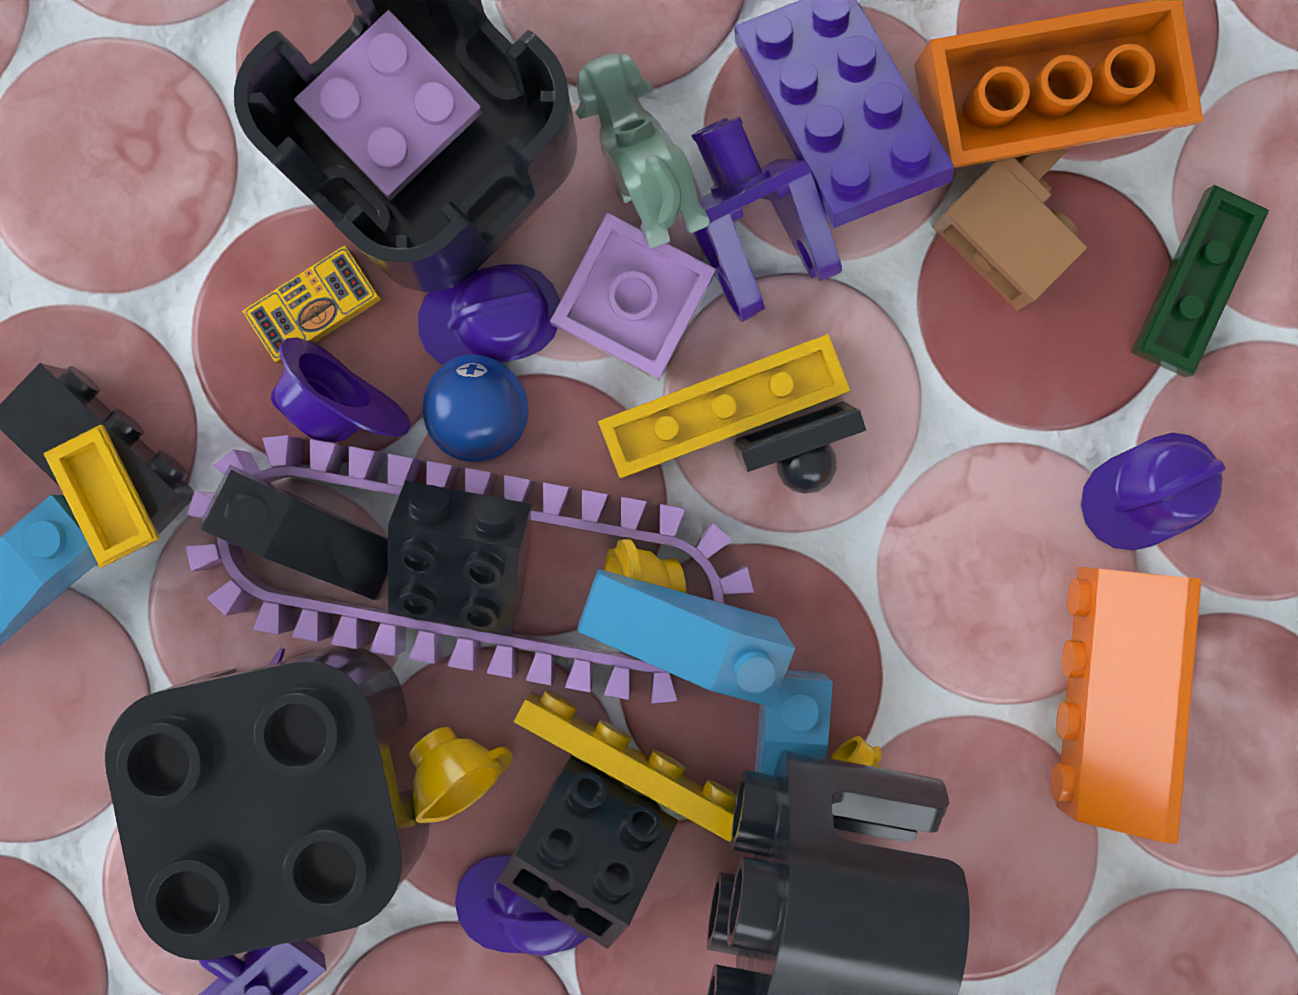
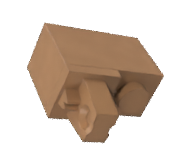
[932,149,1088,311]

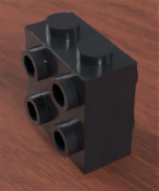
[388,480,532,636]
[497,755,678,949]

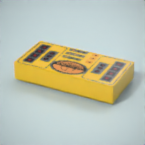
[242,245,382,365]

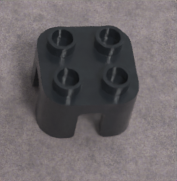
[234,0,577,292]
[105,646,430,960]
[707,750,970,995]

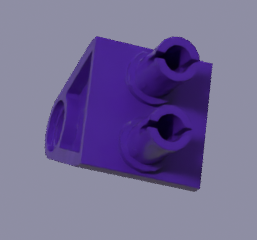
[691,117,842,322]

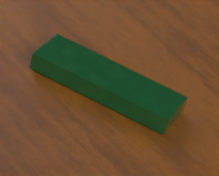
[1131,185,1269,378]

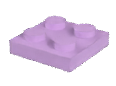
[294,10,482,201]
[550,213,716,381]

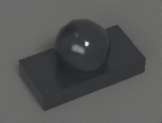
[733,401,867,494]

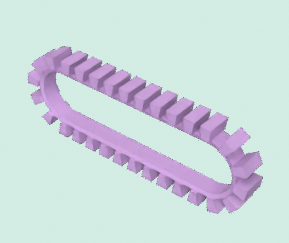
[185,435,754,704]

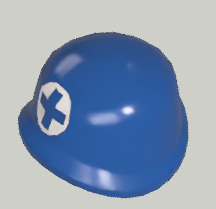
[423,355,529,462]

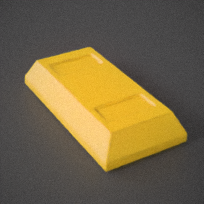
[43,425,160,568]

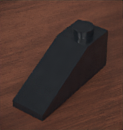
[200,465,388,600]

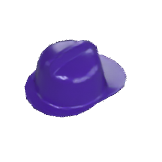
[418,264,560,365]
[271,337,411,443]
[1081,433,1226,551]
[455,854,588,957]

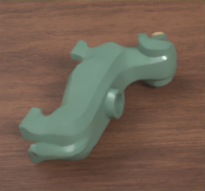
[575,53,711,249]

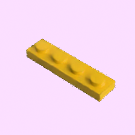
[598,333,850,480]
[513,690,736,842]

